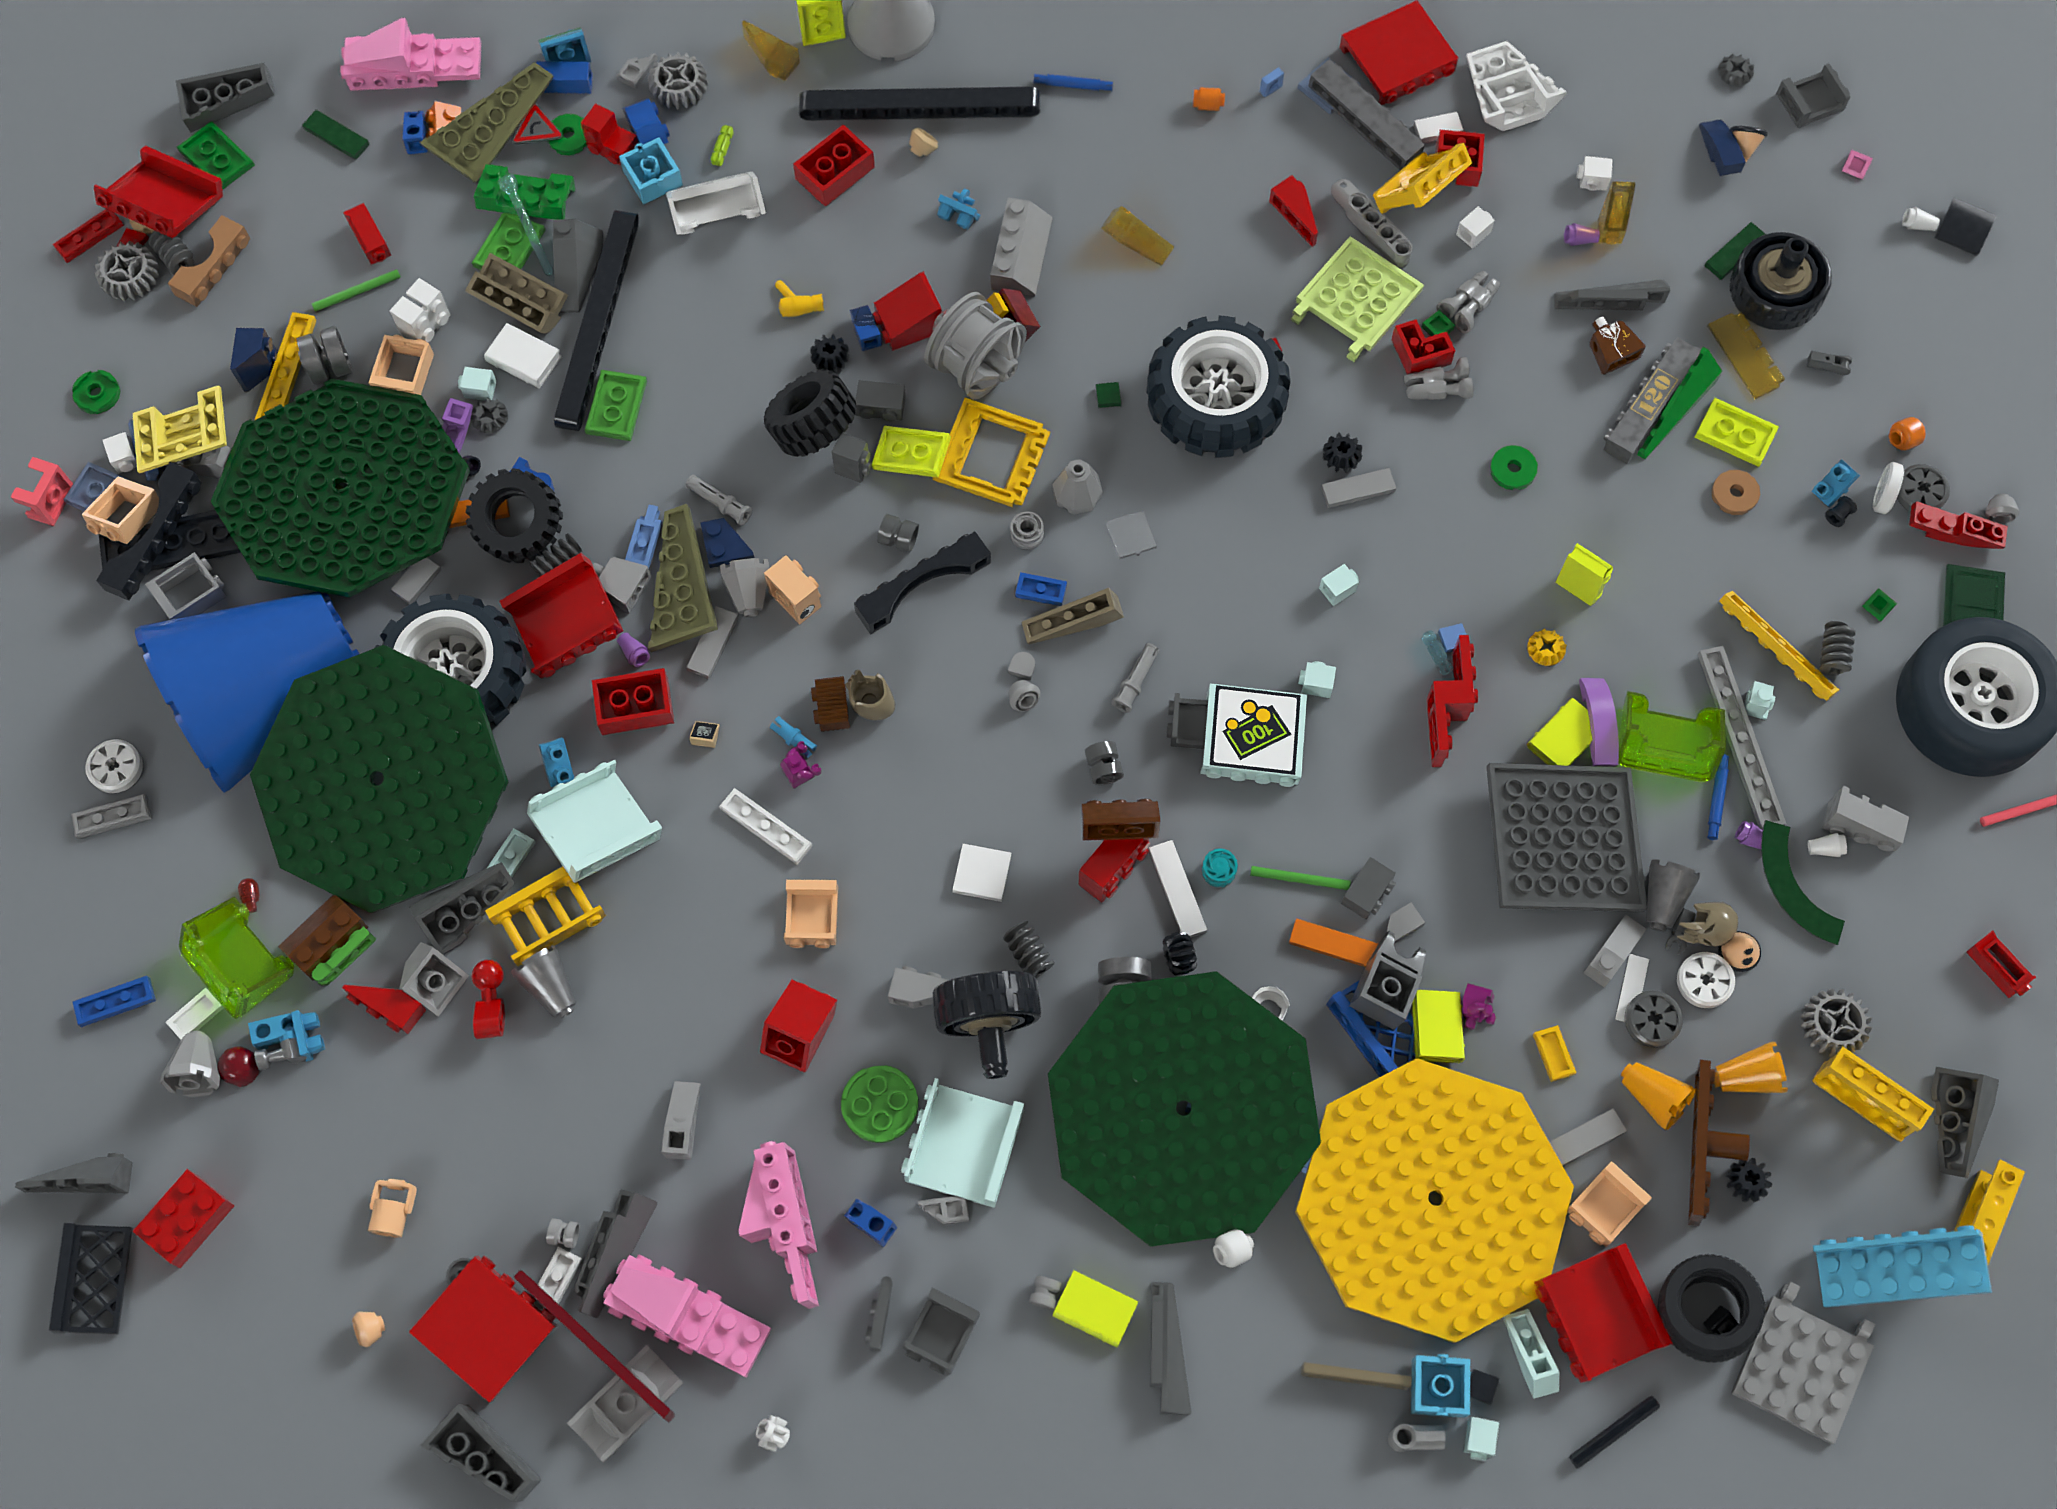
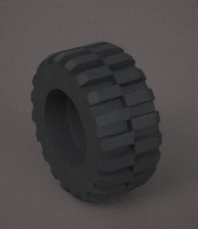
[764,370,856,457]
[466,468,563,563]

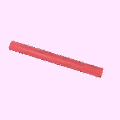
[1980,794,2057,827]

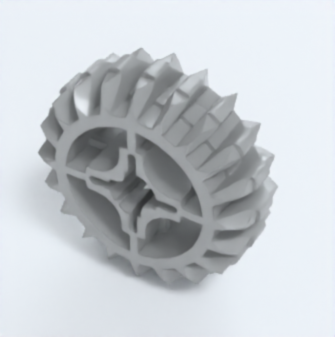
[648,52,708,110]
[95,241,159,301]
[1801,988,1873,1057]

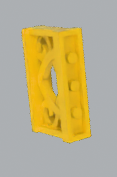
[1373,143,1472,214]
[1812,1047,1934,1142]

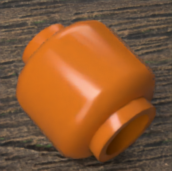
[1889,417,1926,451]

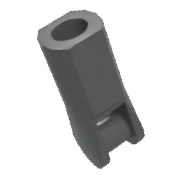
[1807,351,1852,375]

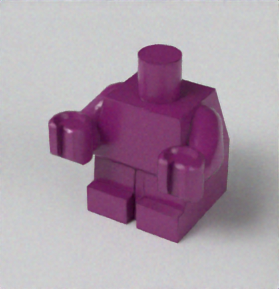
[780,741,822,789]
[1463,983,1496,1030]

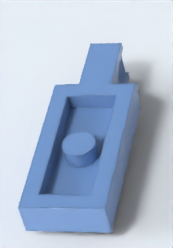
[625,505,662,568]

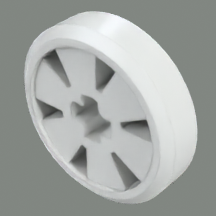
[1873,462,1904,515]
[85,739,143,793]
[1677,952,1735,1008]

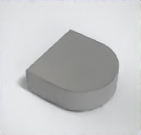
[1008,652,1035,680]

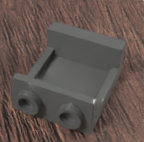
[1776,63,1850,128]
[1167,693,1208,749]
[903,1288,980,1374]

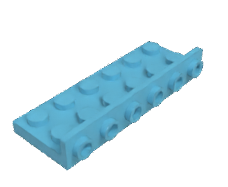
[1813,1226,1992,1308]

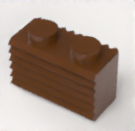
[811,676,850,732]

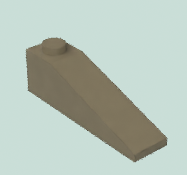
[1022,588,1124,644]

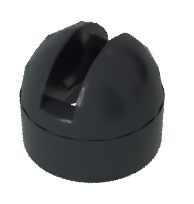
[463,455,481,475]

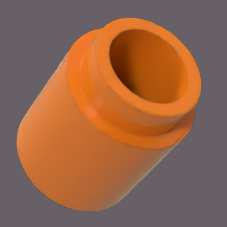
[1193,87,1225,111]

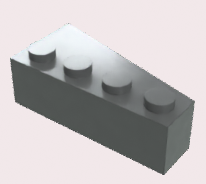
[176,63,275,132]
[420,1404,541,1502]

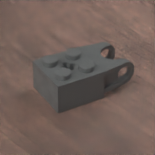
[1349,931,1426,1030]

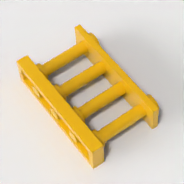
[485,866,606,967]
[1953,1159,2025,1264]

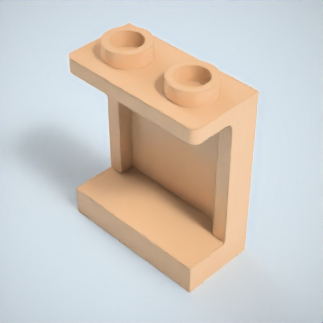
[784,880,838,948]
[1567,1161,1652,1247]

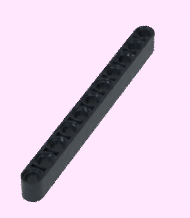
[799,87,1040,121]
[554,210,639,431]

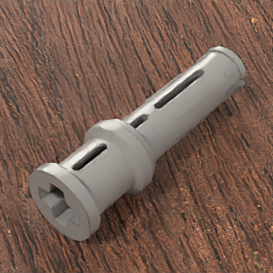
[685,474,752,525]
[1111,643,1159,713]

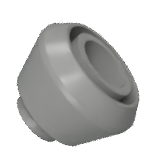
[1985,494,2020,523]
[1009,680,1040,712]

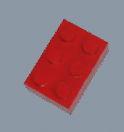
[793,124,875,207]
[592,668,674,735]
[1078,839,1150,903]
[132,1169,235,1269]

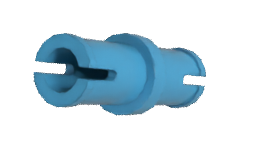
[770,716,817,758]

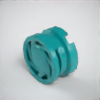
[1202,848,1238,887]

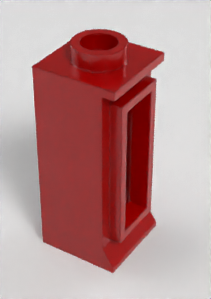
[343,203,392,265]
[1966,930,2036,998]

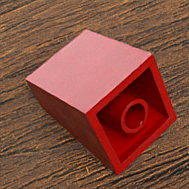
[872,271,942,351]
[760,979,837,1073]

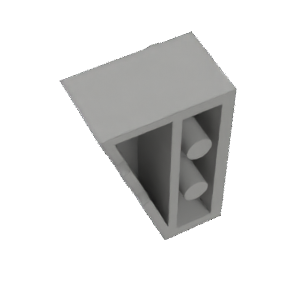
[1822,786,1909,851]

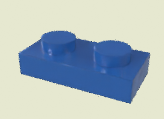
[1015,572,1067,606]

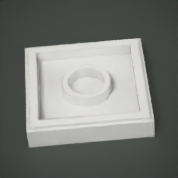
[953,844,1012,902]

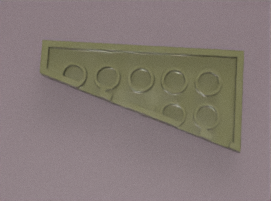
[420,62,554,184]
[648,504,718,652]

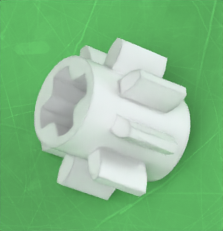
[756,1415,790,1452]

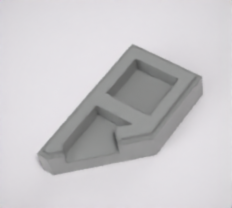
[617,54,658,89]
[1386,902,1425,943]
[918,1196,969,1225]

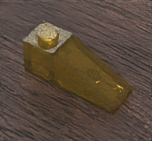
[741,20,800,81]
[1598,181,1636,245]
[1101,206,1174,266]

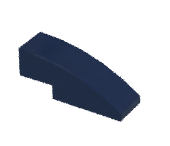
[1699,119,1746,176]

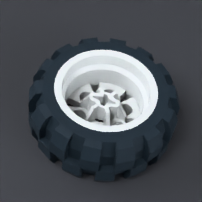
[1146,315,1291,458]
[375,594,527,726]

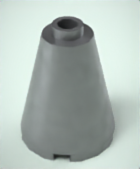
[1647,859,1701,932]
[511,945,576,1019]

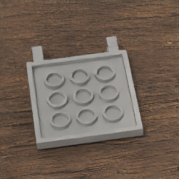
[1731,1282,1875,1445]

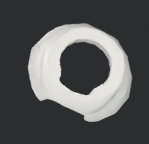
[1252,986,1290,1021]

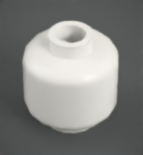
[1213,1229,1254,1268]

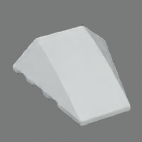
[1466,41,1566,131]

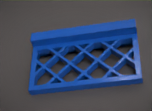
[1326,981,1415,1077]

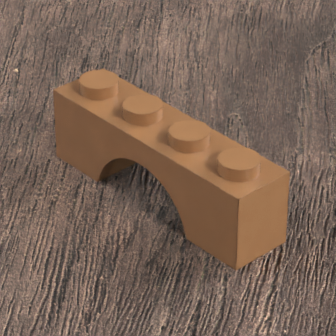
[168,215,250,307]

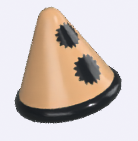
[1730,126,1768,162]
[1718,931,1761,972]

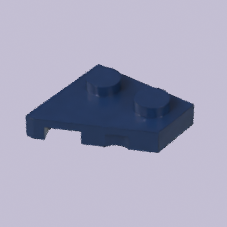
[700,518,754,568]

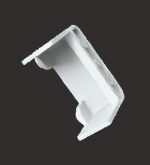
[666,172,766,235]

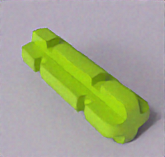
[710,125,734,166]

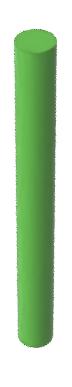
[312,269,401,312]
[1250,866,1351,890]

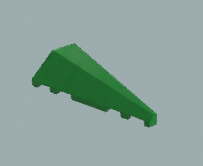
[1637,347,1722,459]

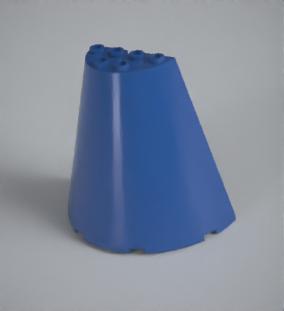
[135,591,360,793]

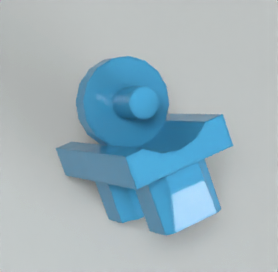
[937,189,981,230]
[1812,459,1860,507]
[538,737,574,787]

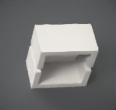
[390,278,450,342]

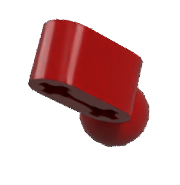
[471,959,505,1040]

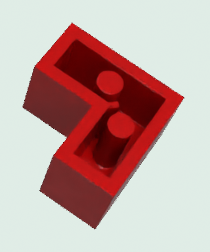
[581,103,640,165]
[1435,129,1485,187]
[1391,319,1456,374]

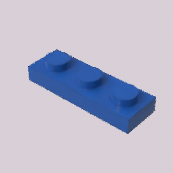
[72,976,156,1027]

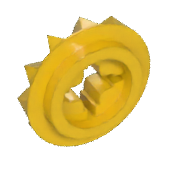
[1527,628,1567,666]

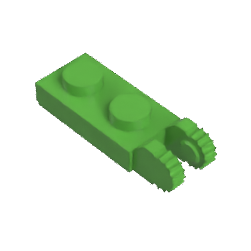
[312,926,376,986]

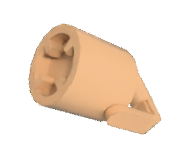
[368,1179,417,1238]

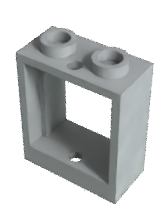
[145,552,227,620]

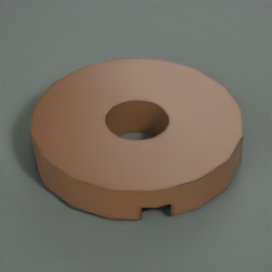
[1711,470,1760,515]

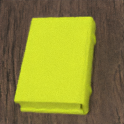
[1555,543,1613,606]
[1527,698,1593,766]
[1412,990,1465,1063]
[1052,1270,1138,1348]

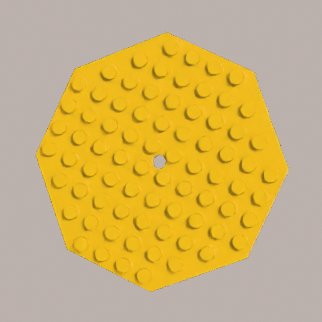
[1295,1058,1574,1343]

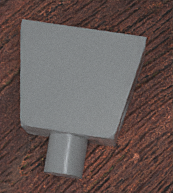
[593,557,651,614]

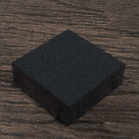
[1470,1369,1500,1405]

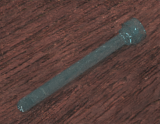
[498,174,553,276]

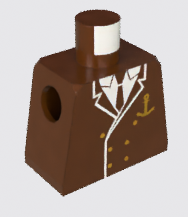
[1590,317,1646,375]

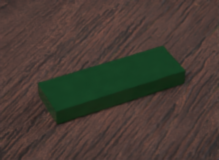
[302,110,370,160]
[1704,222,1766,280]

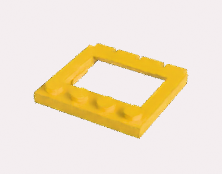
[933,397,1050,507]

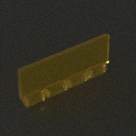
[1707,312,1785,399]

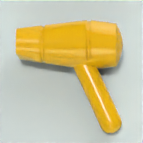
[775,280,824,317]

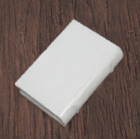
[484,323,562,389]

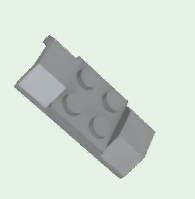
[567,1345,684,1463]

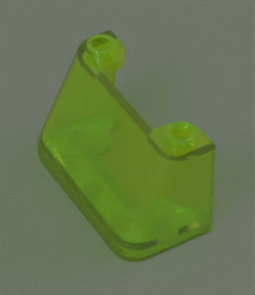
[1618,691,1726,782]
[179,897,294,1019]

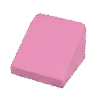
[1842,150,1873,180]

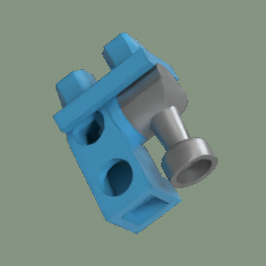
[248,1010,325,1071]

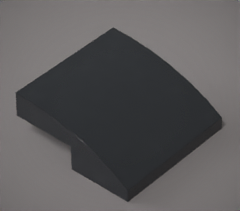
[1935,198,1997,256]

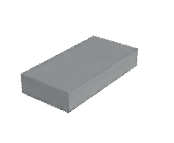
[391,558,441,604]

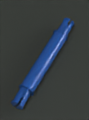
[1033,74,1113,91]
[1707,754,1729,840]

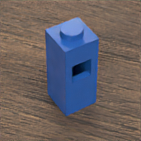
[536,61,593,94]

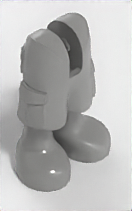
[1436,271,1501,333]
[1403,357,1473,400]

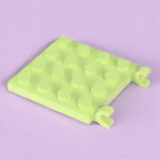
[1291,236,1424,362]

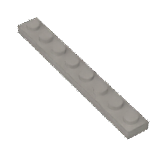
[1698,646,1786,830]

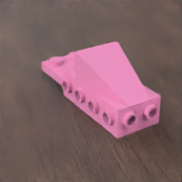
[340,18,481,90]
[739,1141,819,1309]
[603,1254,771,1378]

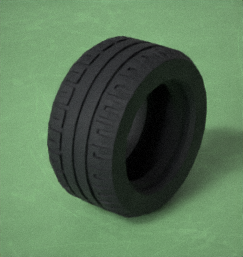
[1657,1254,1765,1363]

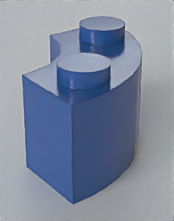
[622,99,670,148]

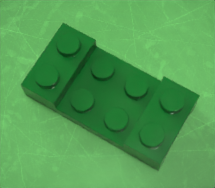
[474,164,575,220]

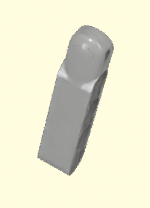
[1331,179,1413,268]

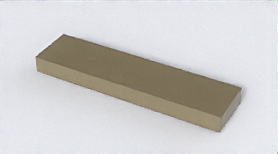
[1301,1362,1412,1390]

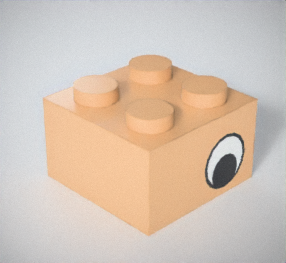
[764,555,821,625]

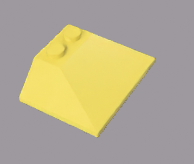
[133,385,227,473]

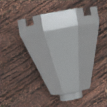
[1052,459,1103,515]
[720,558,769,617]
[160,1031,220,1097]

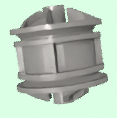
[924,292,1027,399]

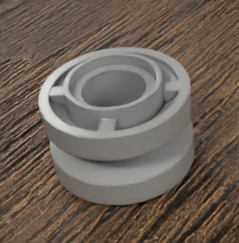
[1010,511,1044,550]

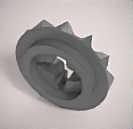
[1718,54,1754,86]
[471,398,508,433]

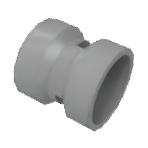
[547,1218,580,1248]
[1029,1276,1061,1310]

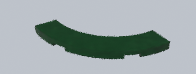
[1761,820,1845,945]

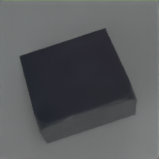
[1703,1305,1739,1335]

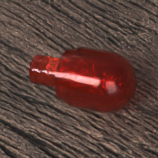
[238,878,260,913]

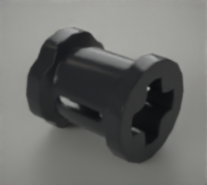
[1825,496,1857,527]

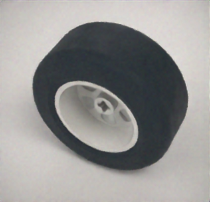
[1896,617,2057,777]

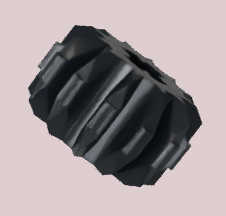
[810,334,849,373]
[1323,432,1363,473]
[1163,931,1197,976]
[1726,1158,1773,1202]

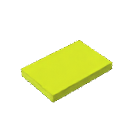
[796,0,846,46]
[1694,397,1779,467]
[872,426,951,478]

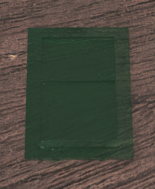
[1943,564,2005,626]

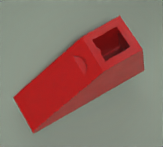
[342,985,426,1034]

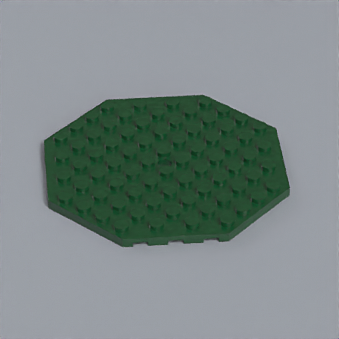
[210,379,470,597]
[250,645,509,913]
[1047,971,1321,1247]

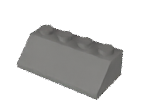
[990,197,1052,297]

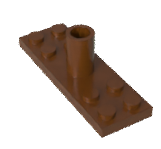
[1688,1060,1750,1226]

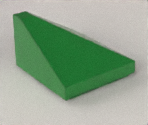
[1862,588,1898,622]

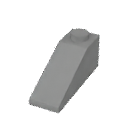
[1584,915,1647,988]

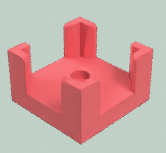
[11,457,73,526]

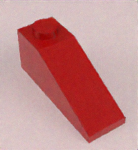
[1269,175,1318,247]

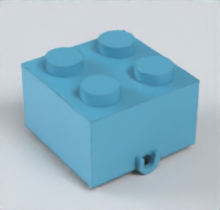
[619,137,683,205]
[1411,1354,1470,1418]

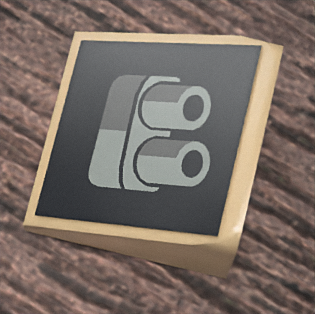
[689,721,720,748]

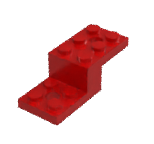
[1426,635,1478,767]

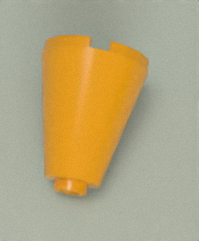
[1714,1041,1788,1093]
[1621,1062,1697,1130]

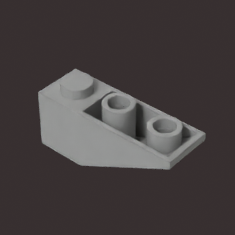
[167,446,232,479]
[888,966,955,1009]
[661,1081,700,1160]

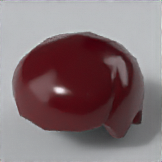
[217,1046,260,1087]

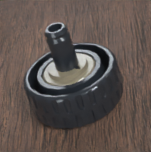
[1730,232,1832,330]
[932,971,1041,1079]

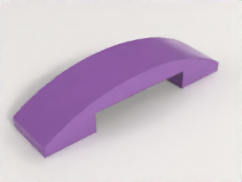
[442,398,473,453]
[1579,678,1619,767]

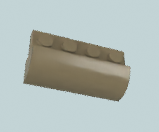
[465,253,568,334]

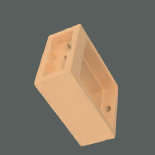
[369,335,434,395]
[82,476,159,544]

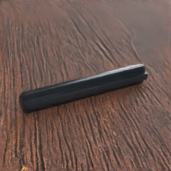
[1569,1396,1660,1468]

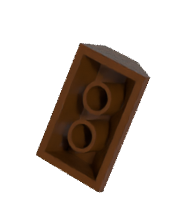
[1081,799,1160,841]
[278,895,369,981]

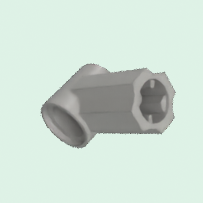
[1388,1424,1445,1452]

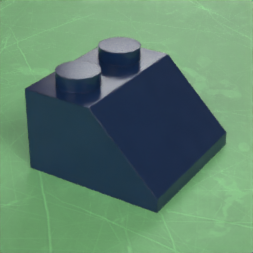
[230,328,278,392]

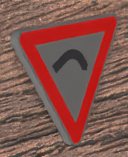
[513,104,562,144]

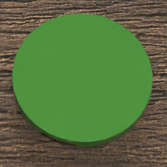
[841,1065,918,1143]

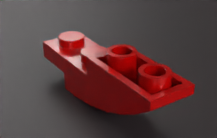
[1909,501,2008,549]

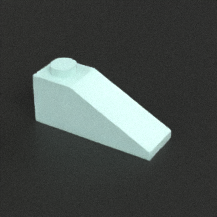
[1504,1309,1559,1399]

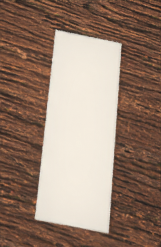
[1615,954,1649,1022]

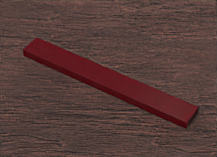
[514,1270,675,1423]

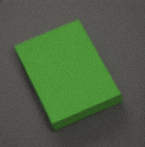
[472,213,545,270]
[585,370,647,441]

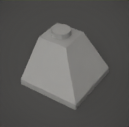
[400,942,469,1017]

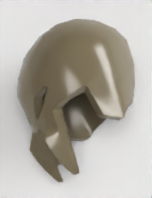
[845,670,896,720]
[1677,902,1738,947]

